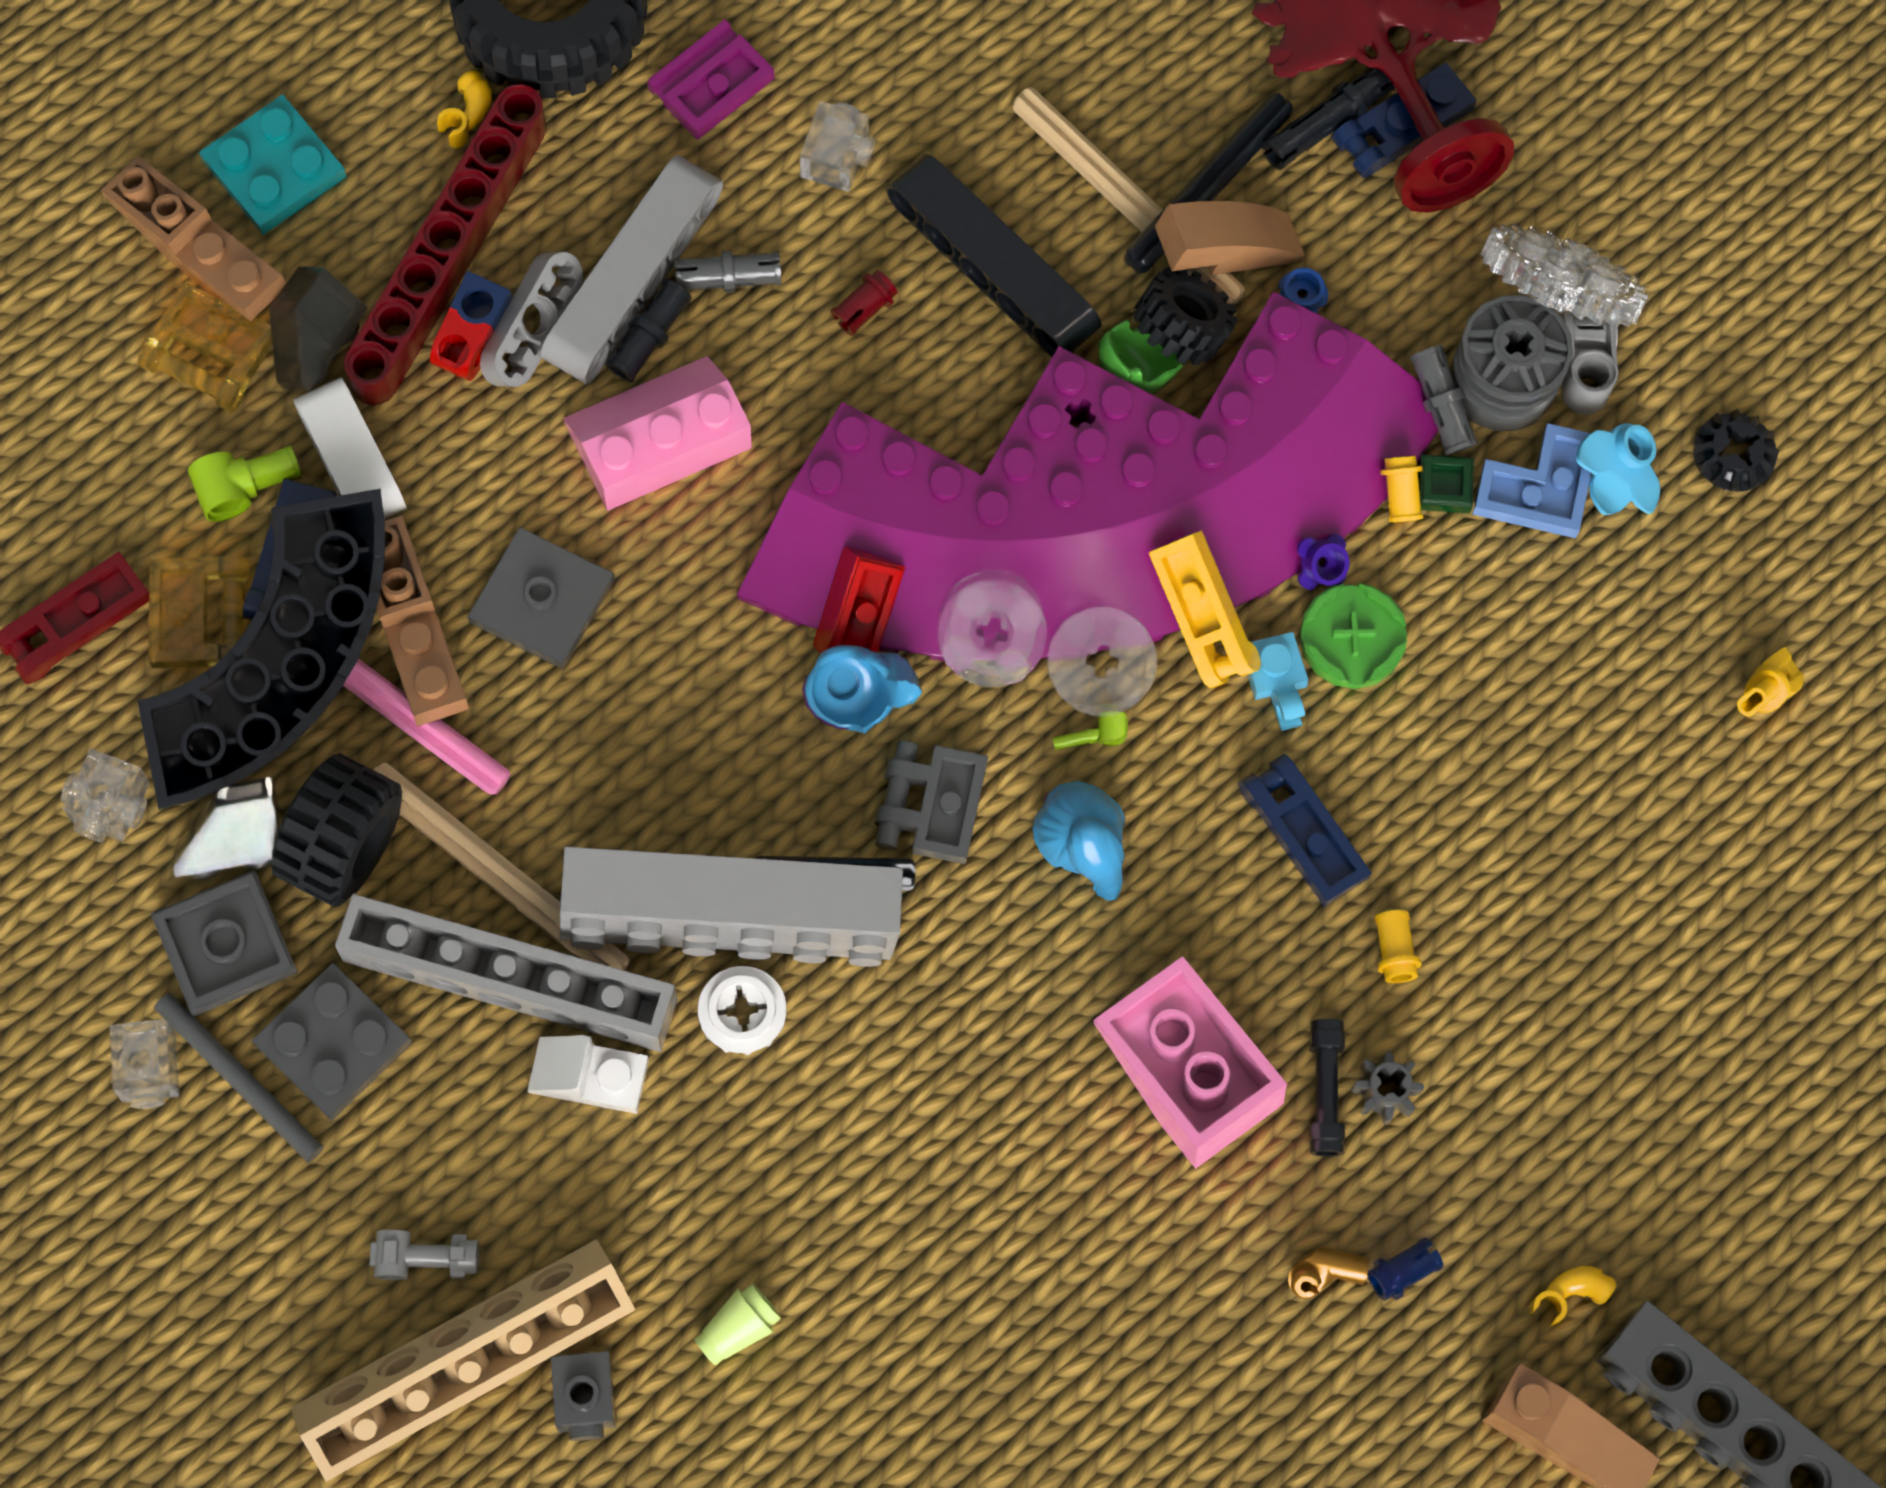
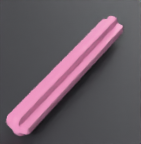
[343,658,510,795]

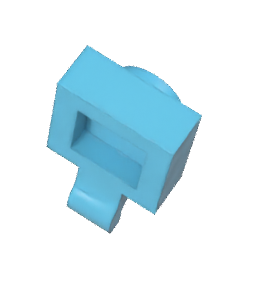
[1247,632,1308,731]

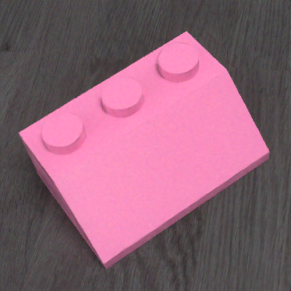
[563,356,752,511]

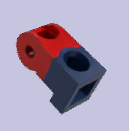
[430,271,513,381]

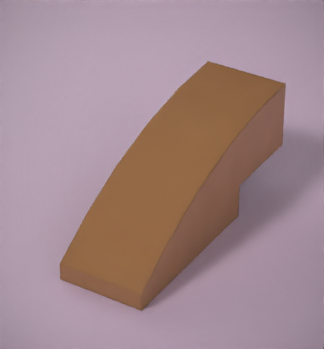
[1154,201,1305,275]

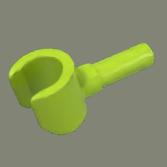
[1053,711,1128,750]

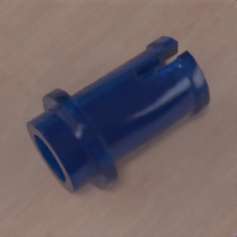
[1367,1237,1443,1301]

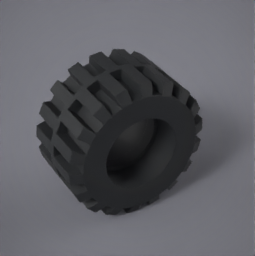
[271,753,402,907]

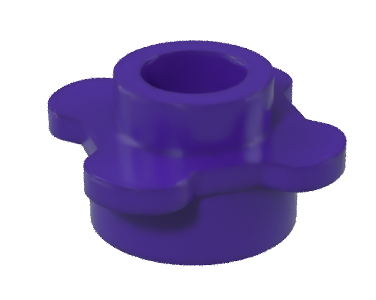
[1297,534,1350,590]

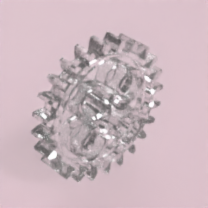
[1480,224,1649,327]

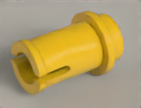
[1380,455,1423,522]
[1374,910,1422,983]

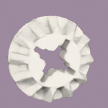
[698,966,787,1055]

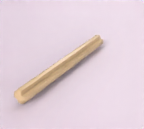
[1013,87,1245,305]
[373,763,630,971]

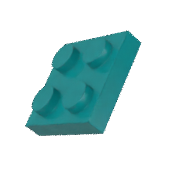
[198,94,347,235]

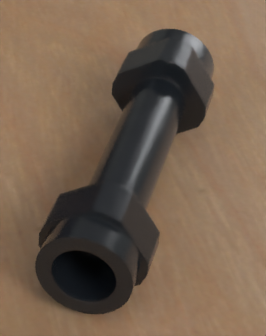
[1309,1019,1345,1157]

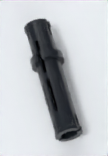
[1262,67,1395,170]

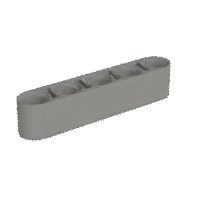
[540,155,724,385]

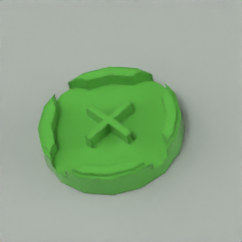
[1299,583,1407,689]

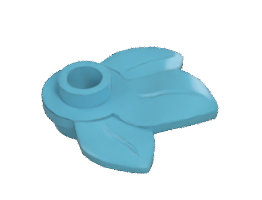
[1576,423,1660,515]

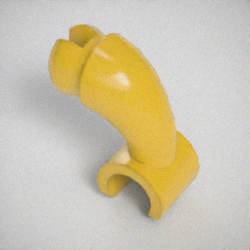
[437,70,492,149]
[1529,1266,1617,1327]

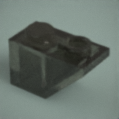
[269,266,368,392]
[173,776,283,879]

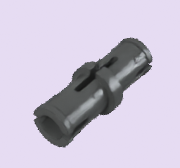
[675,250,782,293]
[1410,345,1478,456]

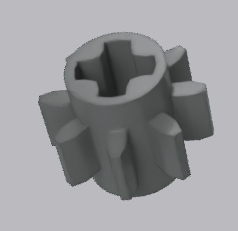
[1351,1051,1424,1125]

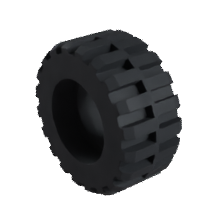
[449,0,647,98]

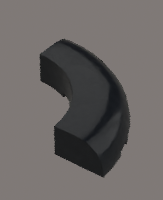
[137,489,385,810]

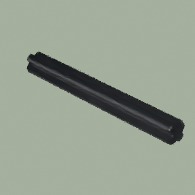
[1124,93,1293,274]

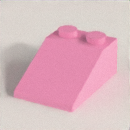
[1094,956,1287,1169]

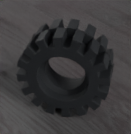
[1134,267,1237,365]

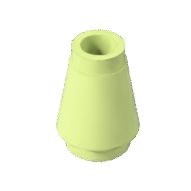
[694,1283,781,1366]

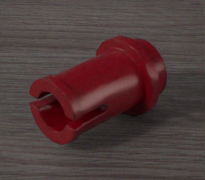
[830,270,898,336]

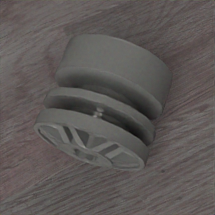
[1450,295,1573,431]

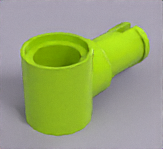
[187,445,301,522]

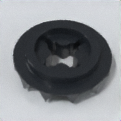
[1693,409,1780,492]

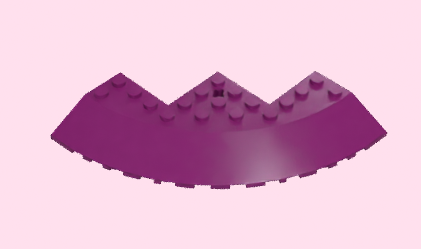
[737,292,1438,664]

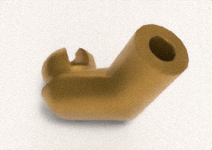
[1288,1247,1370,1299]

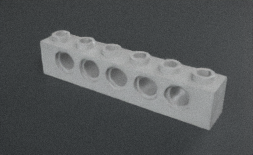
[335,894,678,1052]

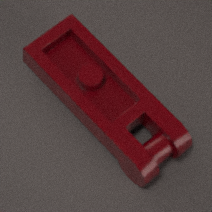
[0,551,152,684]

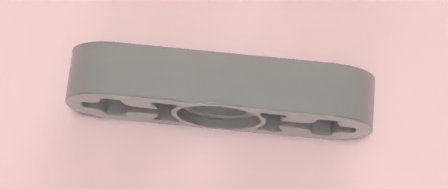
[480,252,583,387]

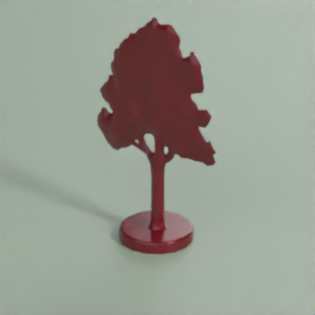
[1252,0,1514,213]

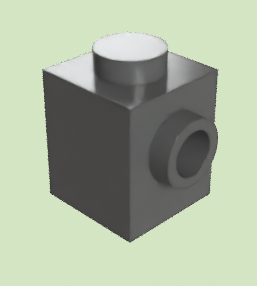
[551,1351,616,1441]

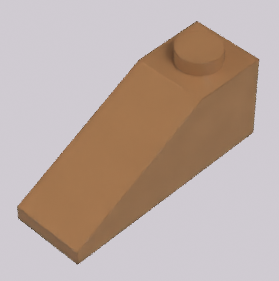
[1482,1363,1660,1488]

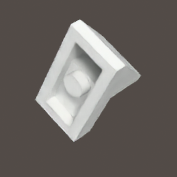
[527,1035,649,1114]

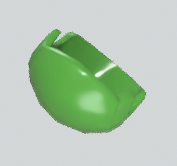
[1099,320,1183,394]

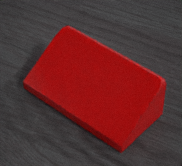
[813,547,906,653]

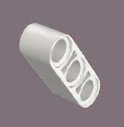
[293,377,407,520]

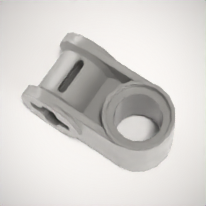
[1560,311,1619,415]

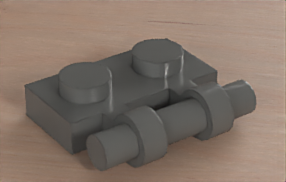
[874,741,988,865]

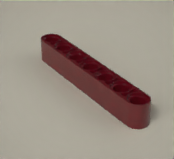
[344,84,546,405]

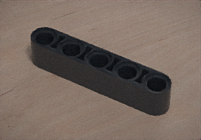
[886,154,1102,357]

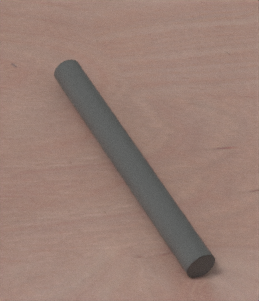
[154,993,324,1163]

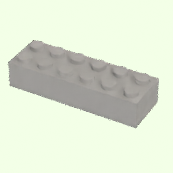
[560,847,903,967]

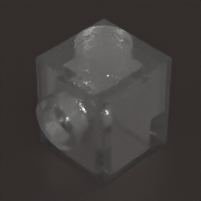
[800,101,875,192]
[109,1019,179,1109]

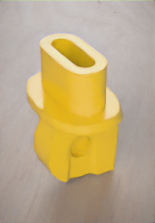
[1737,647,1804,717]

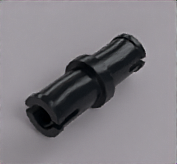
[605,279,692,383]

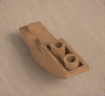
[101,156,288,322]
[376,515,469,727]

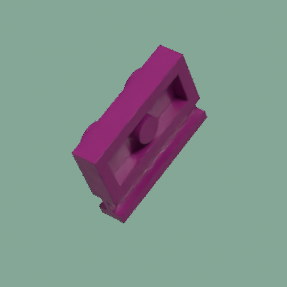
[647,19,775,140]

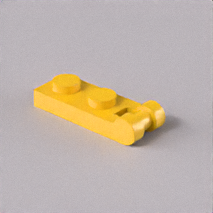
[1148,530,1261,688]

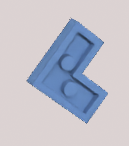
[1472,423,1591,539]

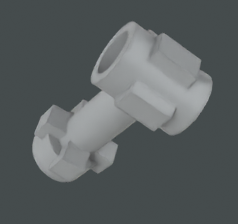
[369,1230,479,1281]

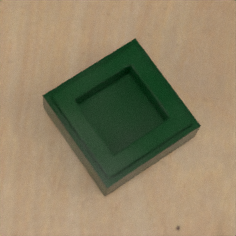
[1418,454,1474,514]

